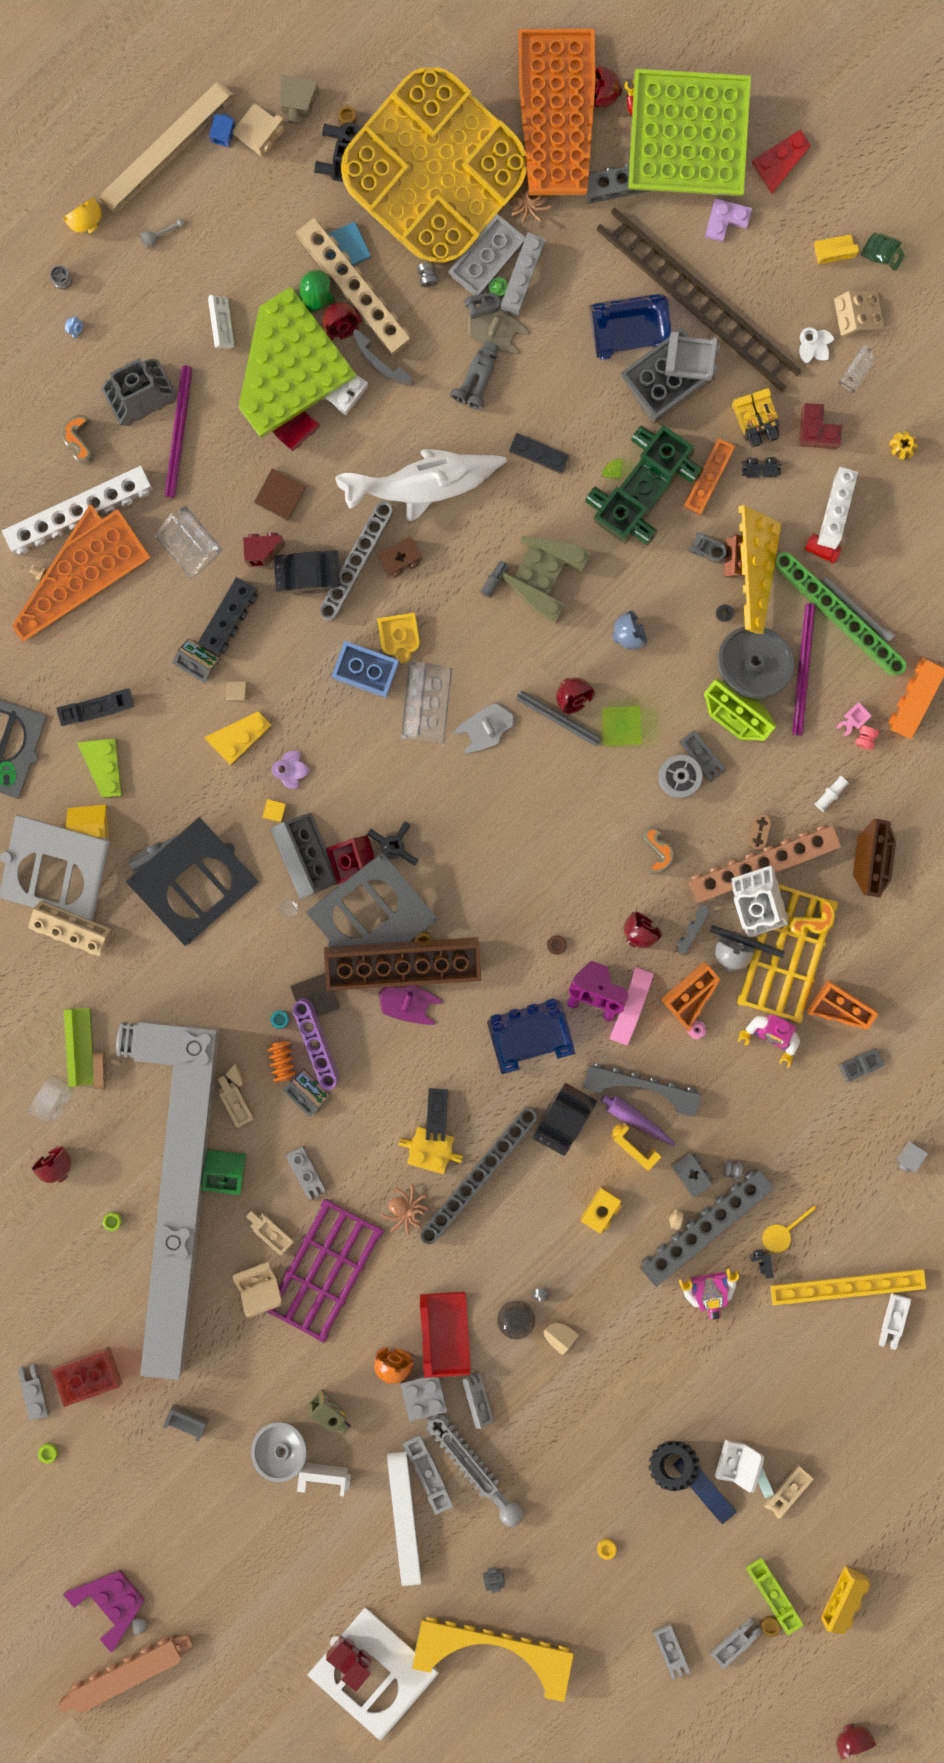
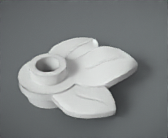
[799,327,834,363]

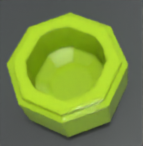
[102,1211,123,1231]

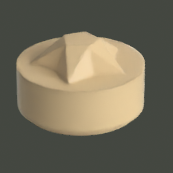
[669,1209,684,1230]

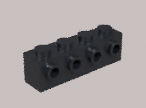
[198,577,259,657]

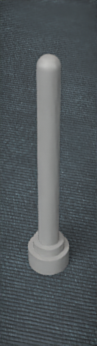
[822,577,896,644]

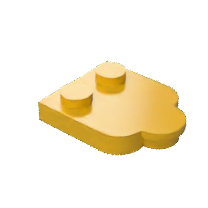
[377,613,419,663]

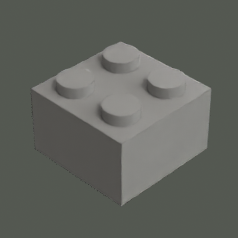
[400,1373,447,1421]

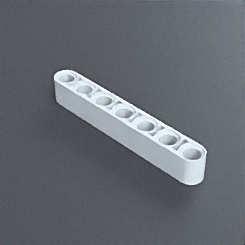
[387,1451,421,1587]

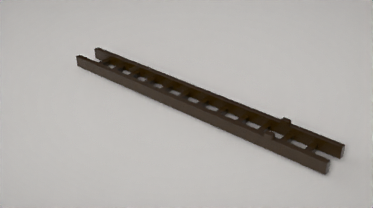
[597,207,802,393]

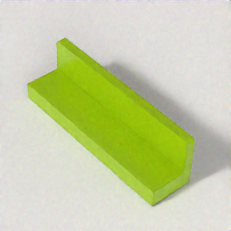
[64,1008,94,1087]

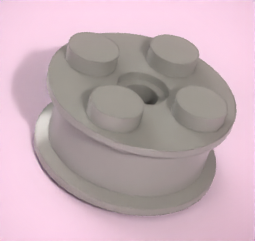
[658,755,702,798]

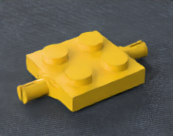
[398,1127,463,1174]

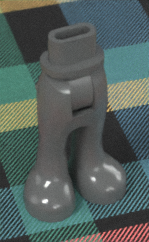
[450,341,499,410]

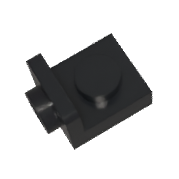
[749,1249,774,1279]

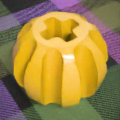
[889,431,918,460]

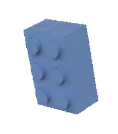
[331,641,400,699]

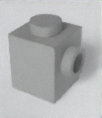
[896,1141,928,1173]

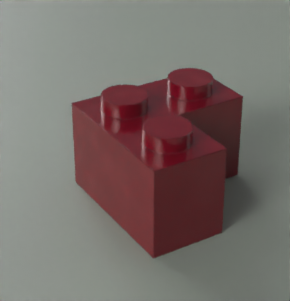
[799,403,842,449]
[326,1635,371,1692]

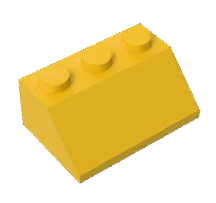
[821,1566,870,1634]

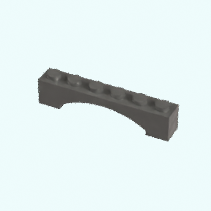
[582,1062,701,1117]

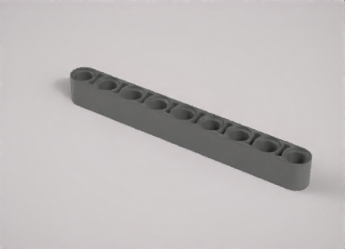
[420,1107,537,1245]

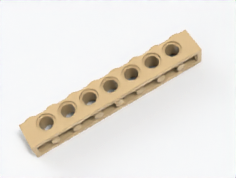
[296,218,411,357]

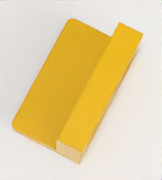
[814,235,859,265]

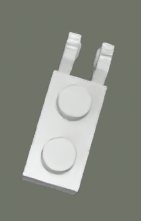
[879,1293,911,1350]

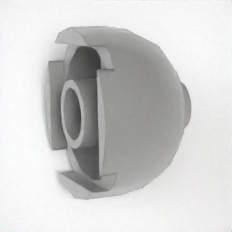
[715,937,754,972]

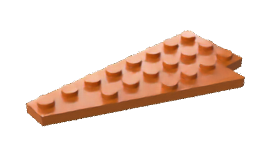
[12,504,151,642]

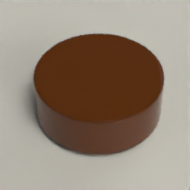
[547,935,566,955]

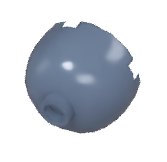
[612,610,647,650]

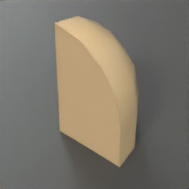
[544,1323,579,1355]

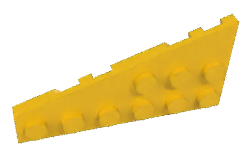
[738,505,781,634]

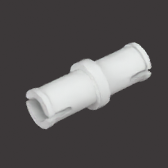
[814,776,849,812]

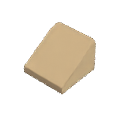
[226,682,246,701]
[226,1062,244,1087]

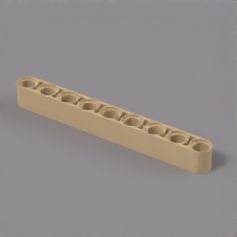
[100,81,235,213]

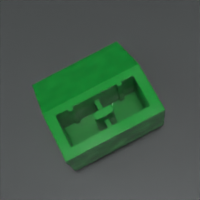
[201,1150,247,1195]

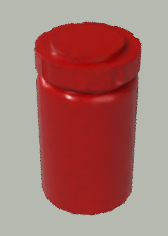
[804,533,842,564]

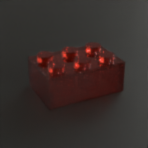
[51,1346,122,1407]

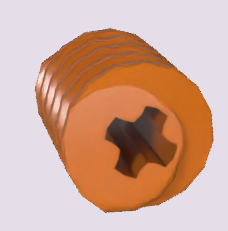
[267,1041,296,1082]

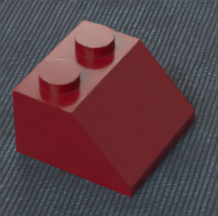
[326,835,375,885]

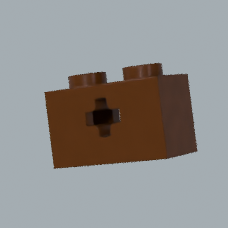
[377,537,422,578]

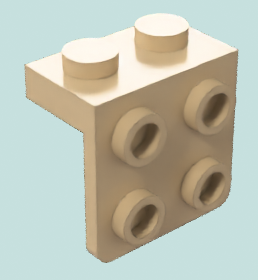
[233,104,285,157]
[834,291,884,336]
[233,1262,282,1317]

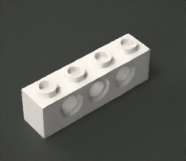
[817,467,858,549]

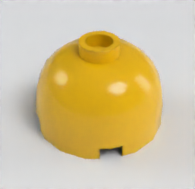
[62,196,102,234]

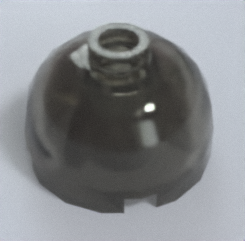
[497,1300,535,1340]

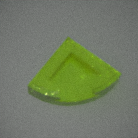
[601,459,622,479]

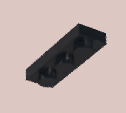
[509,433,569,474]

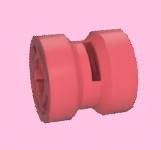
[855,726,880,750]

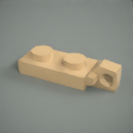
[218,1074,254,1128]
[246,1210,294,1256]

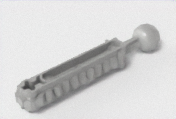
[426,1413,524,1527]

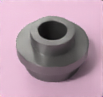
[532,1288,551,1302]

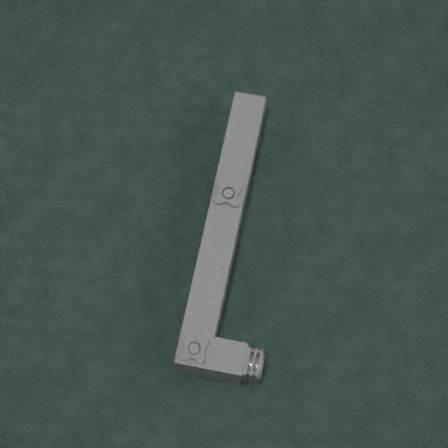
[116,1020,221,1380]

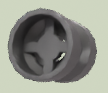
[416,262,439,287]
[50,265,72,290]

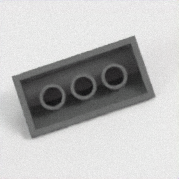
[270,812,337,899]

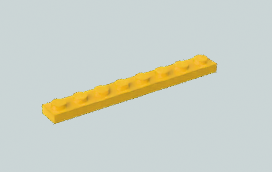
[770,1269,926,1305]

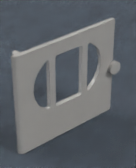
[0,814,110,921]

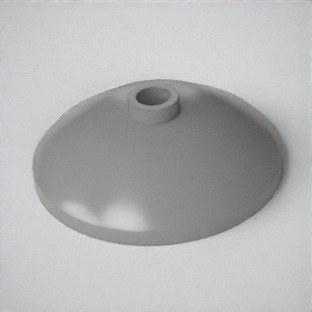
[251,1422,307,1482]

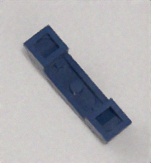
[673,1458,737,1524]

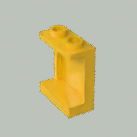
[612,1122,661,1171]

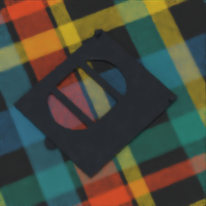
[126,816,258,946]

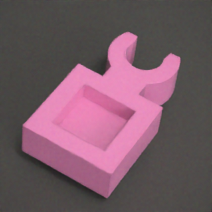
[836,702,872,736]

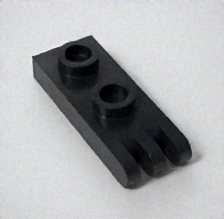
[425,1088,448,1142]

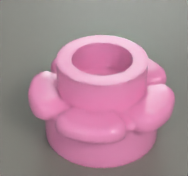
[687,1020,706,1039]

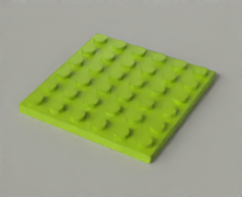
[628,69,751,196]

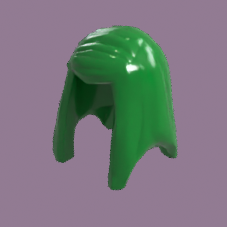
[299,270,336,313]

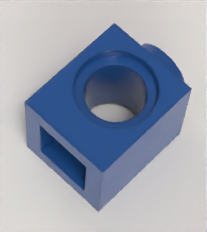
[209,114,236,148]

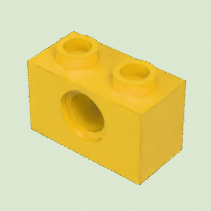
[580,1187,622,1234]

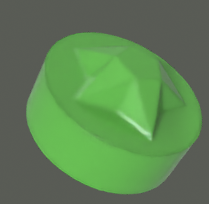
[489,277,508,298]

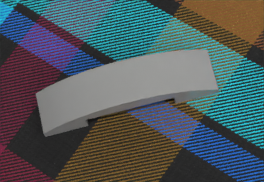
[403,1435,453,1515]

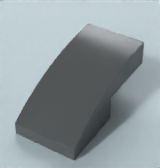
[838,1048,884,1082]

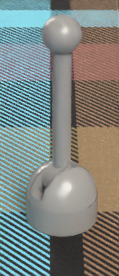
[140,219,184,248]

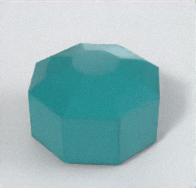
[270,1010,290,1029]

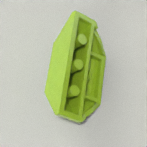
[704,679,776,741]

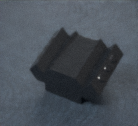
[274,550,340,595]
[532,1082,597,1156]

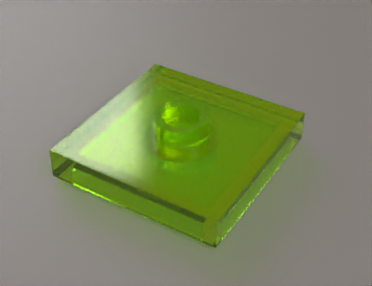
[601,706,642,746]

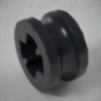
[716,604,734,622]

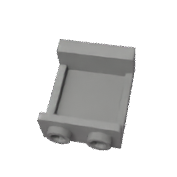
[665,332,720,381]

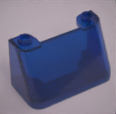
[588,294,671,360]

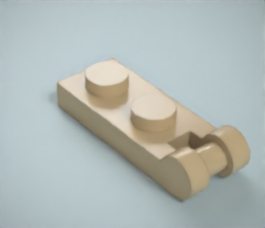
[764,1465,814,1519]

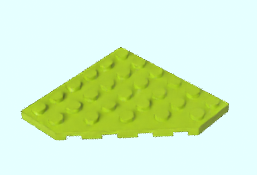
[239,287,356,438]

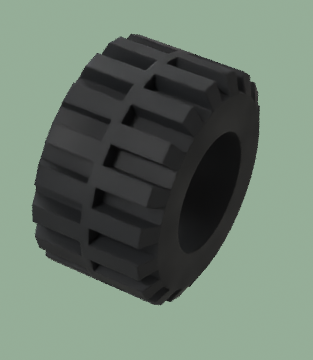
[649,1441,700,1491]

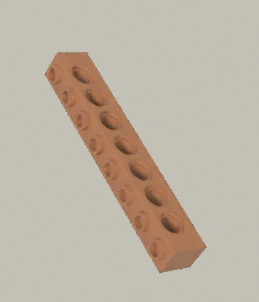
[688,824,841,903]

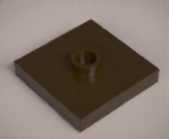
[290,973,340,1016]

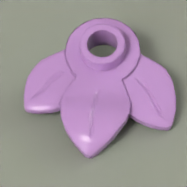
[272,751,310,789]

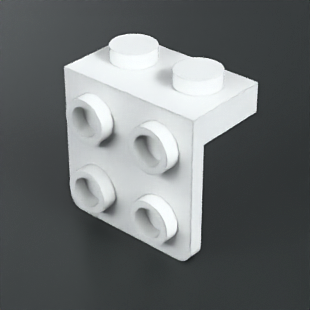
[714,1439,764,1493]

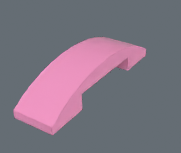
[609,967,654,1045]

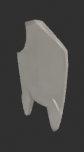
[454,702,515,753]

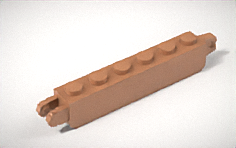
[58,1634,193,1713]

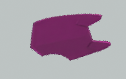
[379,985,442,1025]

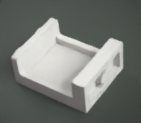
[297,1463,351,1497]

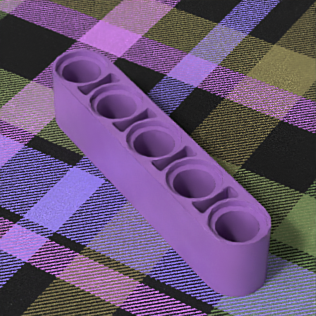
[293,998,340,1090]

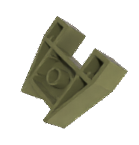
[503,536,591,624]

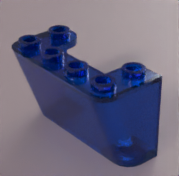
[487,998,576,1075]

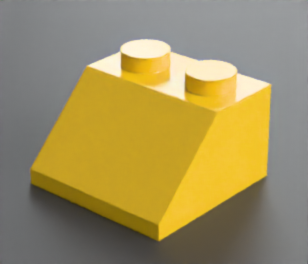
[66,805,109,841]

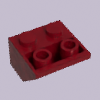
[243,533,285,567]

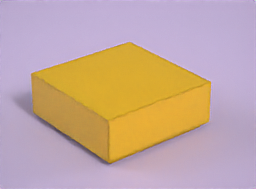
[262,799,286,822]

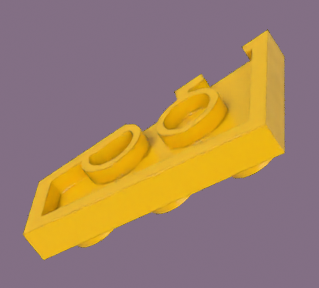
[204,712,272,765]

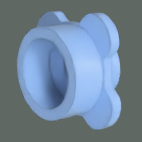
[65,316,83,338]

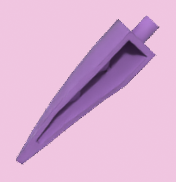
[601,1094,675,1146]

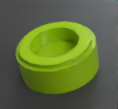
[38,1443,58,1464]

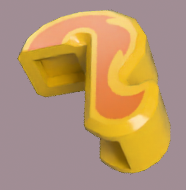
[788,899,835,935]

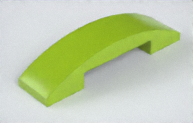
[745,1557,804,1635]

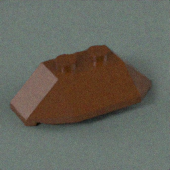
[853,819,896,898]

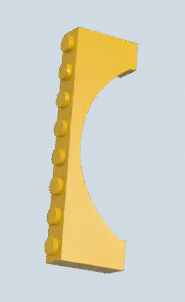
[412,1617,573,1702]

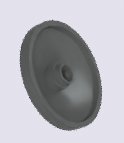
[717,627,794,699]

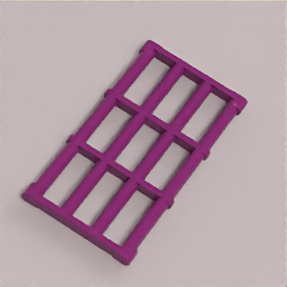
[265,1198,384,1343]

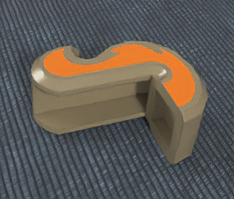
[61,415,94,465]
[642,827,675,874]

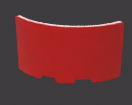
[420,1292,471,1378]

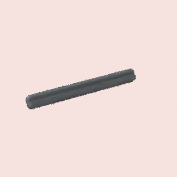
[516,691,602,746]

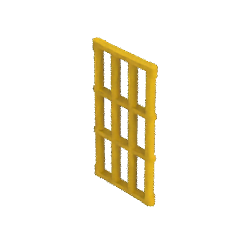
[736,884,839,1023]

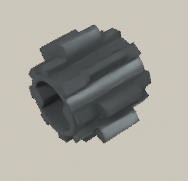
[483,1567,505,1593]

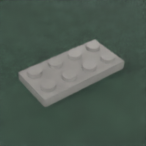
[448,214,526,295]

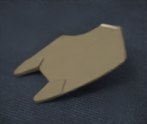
[468,310,529,354]

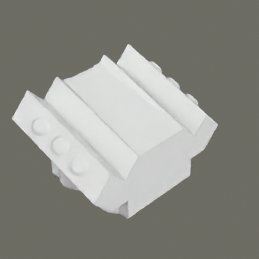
[732,866,789,938]

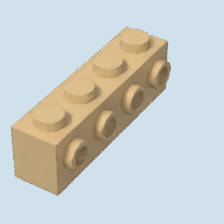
[28,901,111,956]

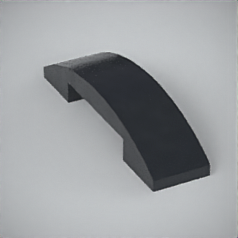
[56,688,135,726]

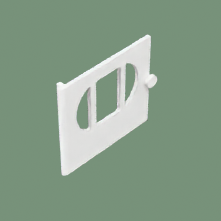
[308,1607,439,1741]

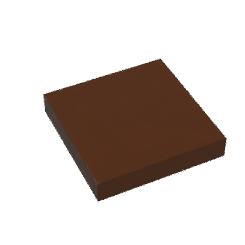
[254,469,306,521]

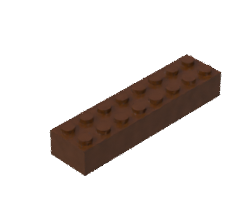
[324,937,481,991]

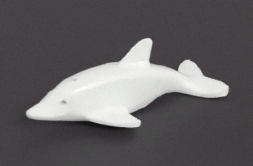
[335,449,507,521]

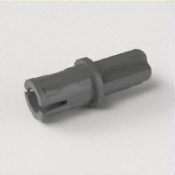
[480,561,509,598]

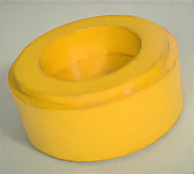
[597,1538,617,1560]

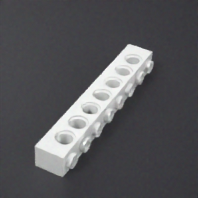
[2,466,153,555]

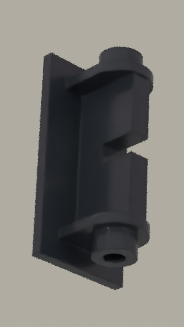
[741,457,782,478]

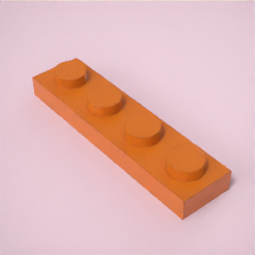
[684,438,735,515]

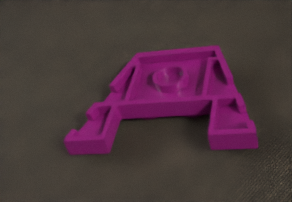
[63,1570,145,1652]

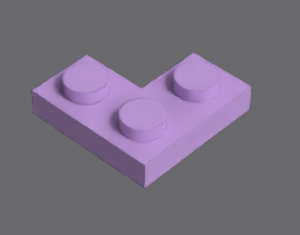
[705,198,752,242]

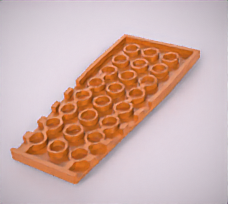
[518,29,595,195]

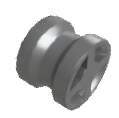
[724,1158,743,1180]

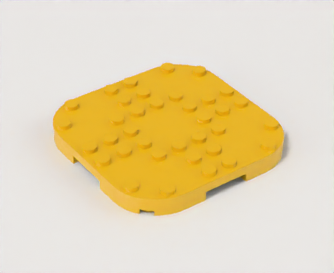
[341,67,527,263]

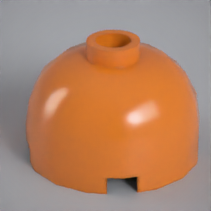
[374,1347,414,1384]

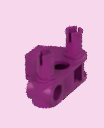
[567,961,629,1022]

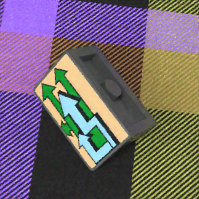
[173,639,220,683]
[283,1070,330,1117]

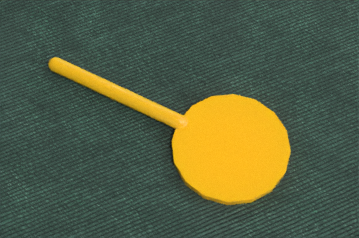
[762,1206,816,1253]

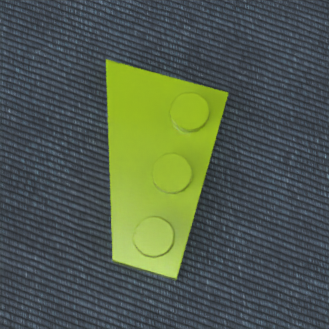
[77,738,122,798]

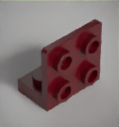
[272,411,320,451]

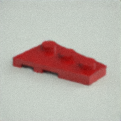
[752,129,811,194]

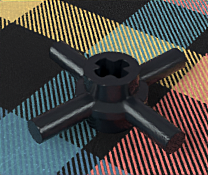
[366,822,419,866]

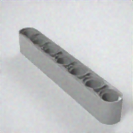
[320,501,393,622]

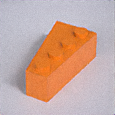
[888,656,944,739]

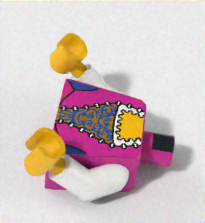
[738,1014,800,1068]
[679,1269,739,1320]

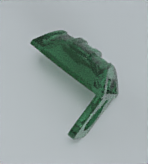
[861,233,905,271]

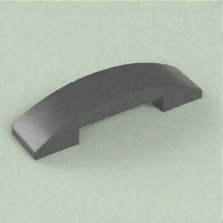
[353,329,414,386]

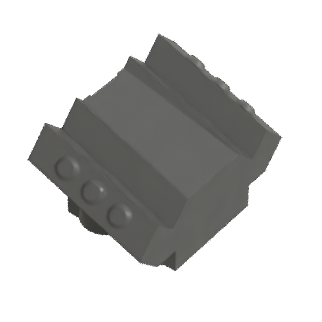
[101,358,177,426]

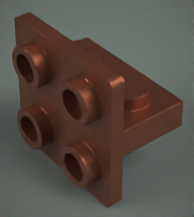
[724,534,745,578]

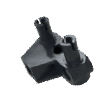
[314,123,362,182]

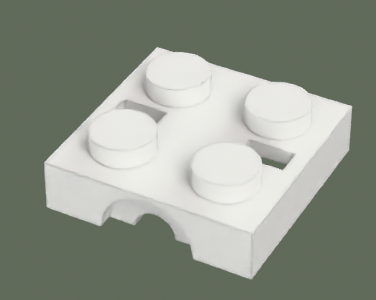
[322,375,368,415]

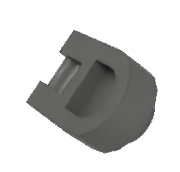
[464,293,501,319]

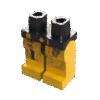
[732,388,780,448]

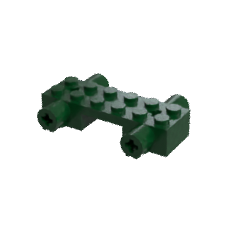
[585,425,704,545]

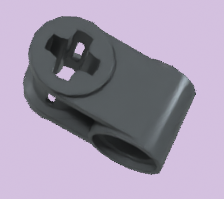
[688,532,726,563]

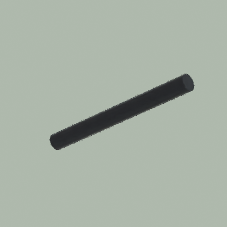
[710,925,785,959]

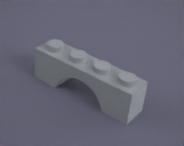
[501,232,545,317]

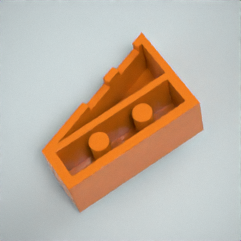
[660,962,721,1032]
[807,979,878,1030]

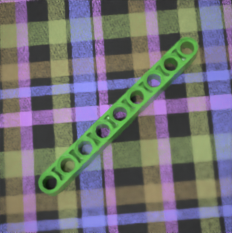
[775,552,907,676]

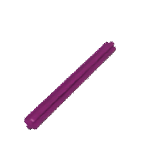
[165,365,193,498]
[792,603,816,736]

